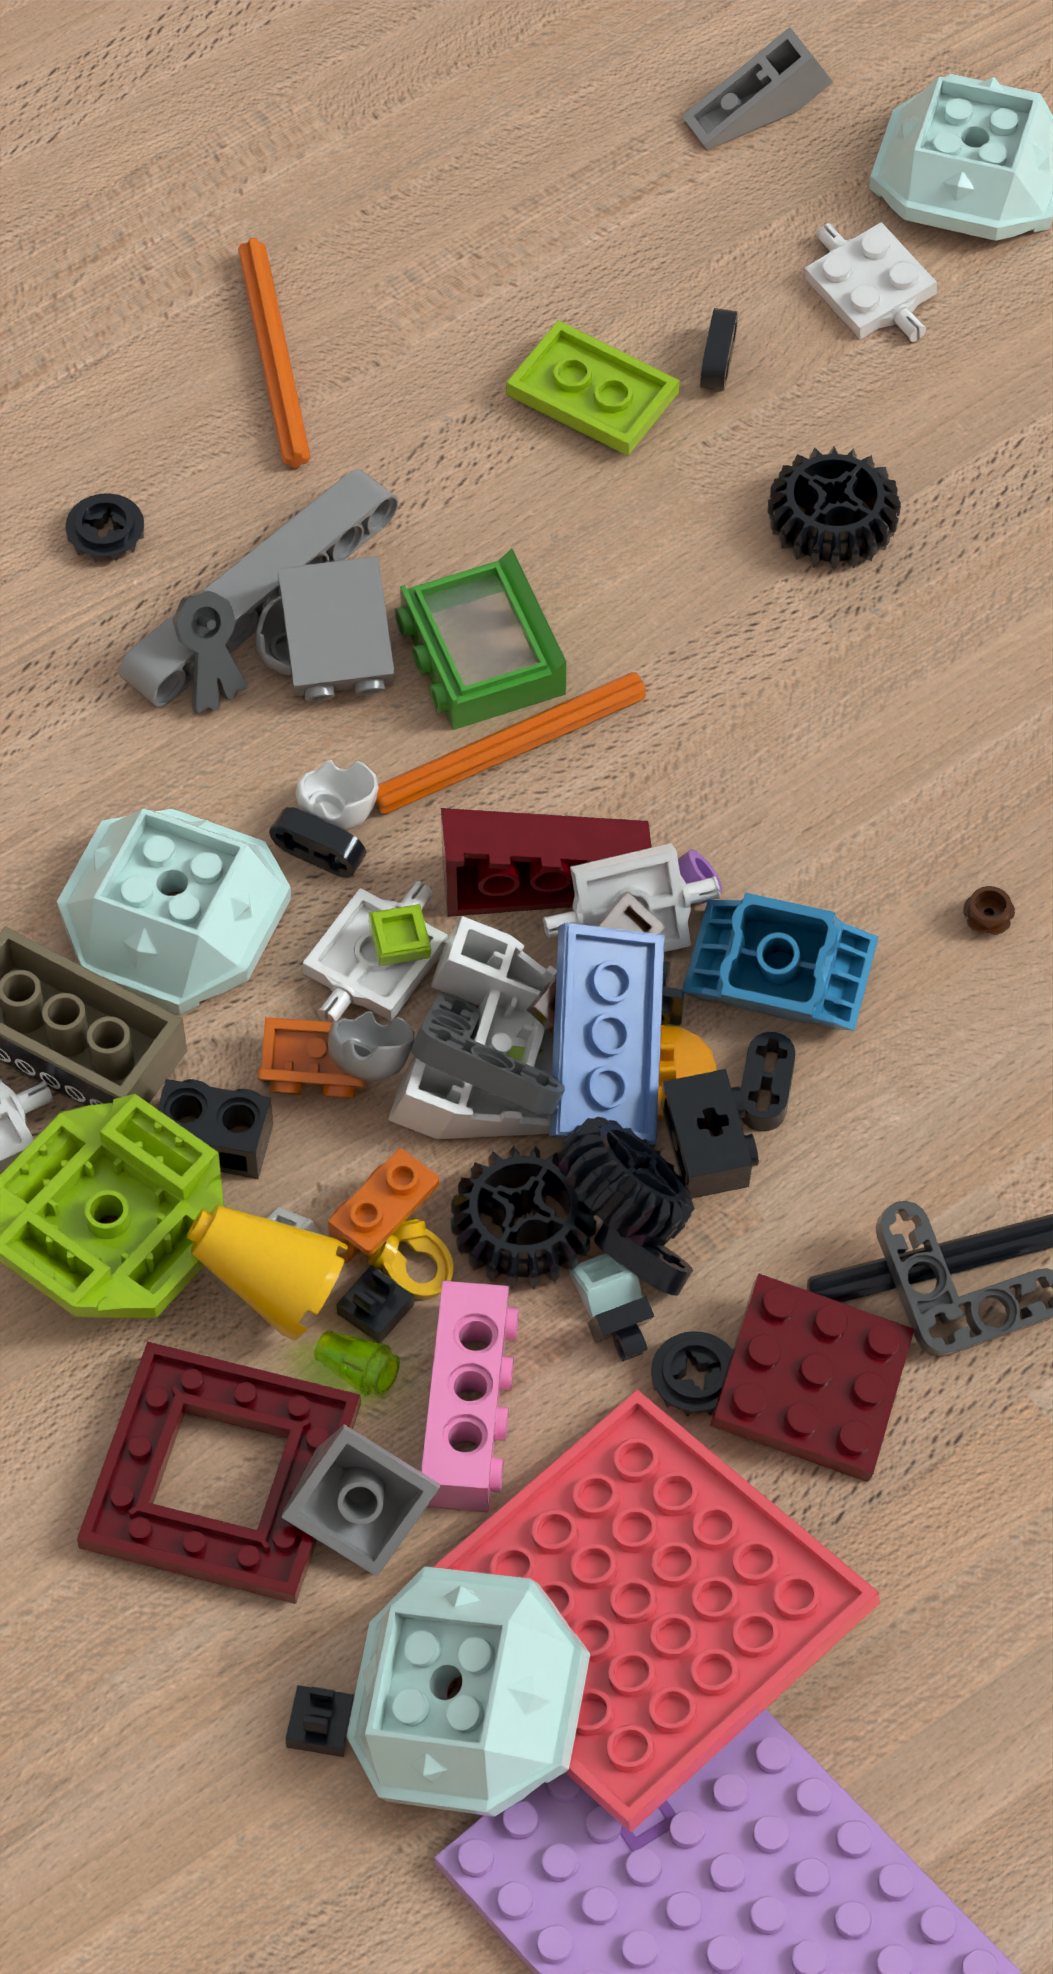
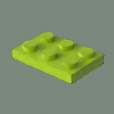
[506,320,680,456]

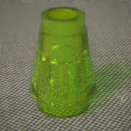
[314,1330,400,1396]

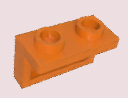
[257,1017,368,1098]
[328,1147,439,1264]

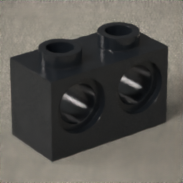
[157,1079,273,1179]

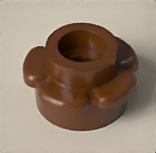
[963,886,1015,935]

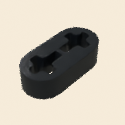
[700,308,738,391]
[269,807,367,878]
[741,1032,795,1131]
[594,1222,693,1296]

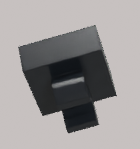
[336,1265,414,1344]
[587,1296,655,1362]
[285,1685,354,1757]

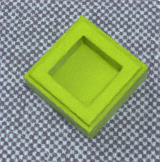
[368,904,431,967]

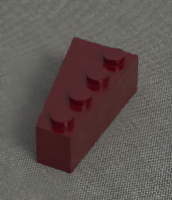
[441,808,652,917]

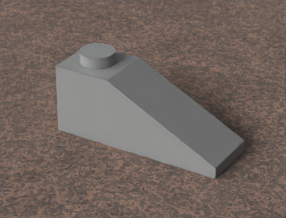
[682,27,833,150]

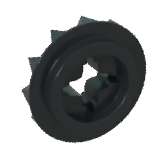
[65,493,144,562]
[651,1331,733,1417]

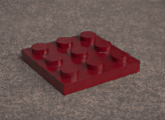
[710,1273,914,1482]

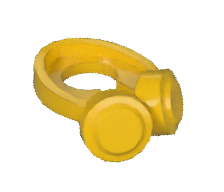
[368,1218,454,1300]

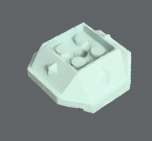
[869,74,1053,241]
[57,809,291,1015]
[346,1566,590,1817]

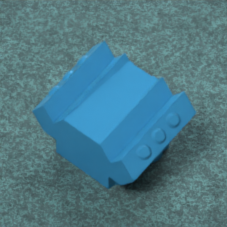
[682,893,879,1031]

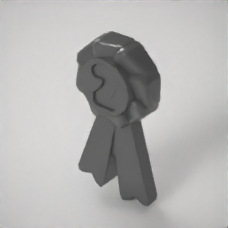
[172,590,248,713]

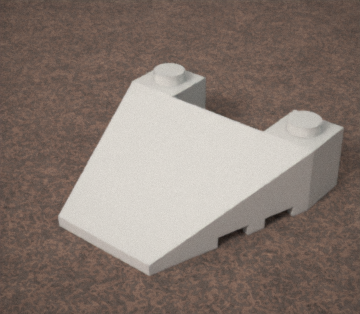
[388,916,557,1139]

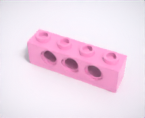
[421,1281,519,1512]

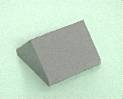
[281,1424,440,1576]

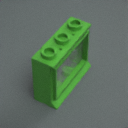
[395,548,566,730]

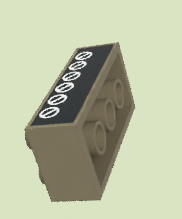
[0,926,187,1107]

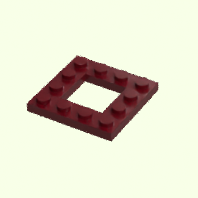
[77,1341,361,1604]

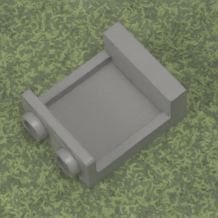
[278,556,395,702]

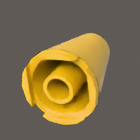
[186,1205,348,1341]

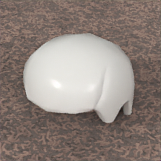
[295,760,379,831]

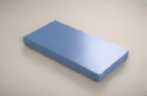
[549,923,664,1147]

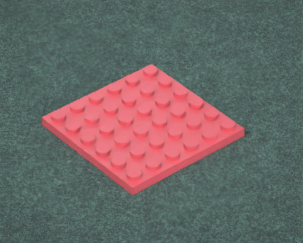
[433,1389,880,1833]

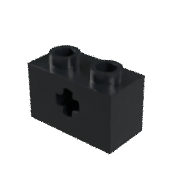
[661,1069,759,1199]

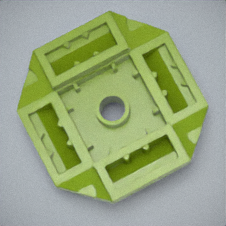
[0,1094,224,1318]

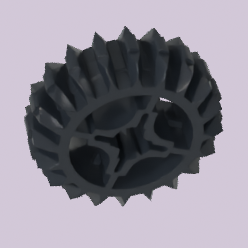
[767,446,901,570]
[557,1116,695,1248]
[451,1145,597,1289]

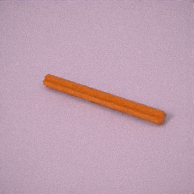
[238,238,311,469]
[375,672,646,814]

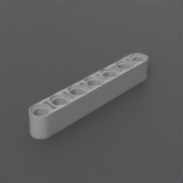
[119,469,399,707]

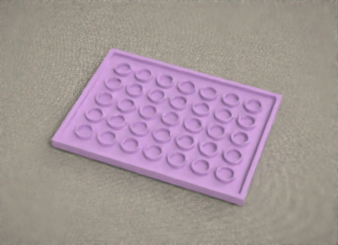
[434,1709,1022,1974]

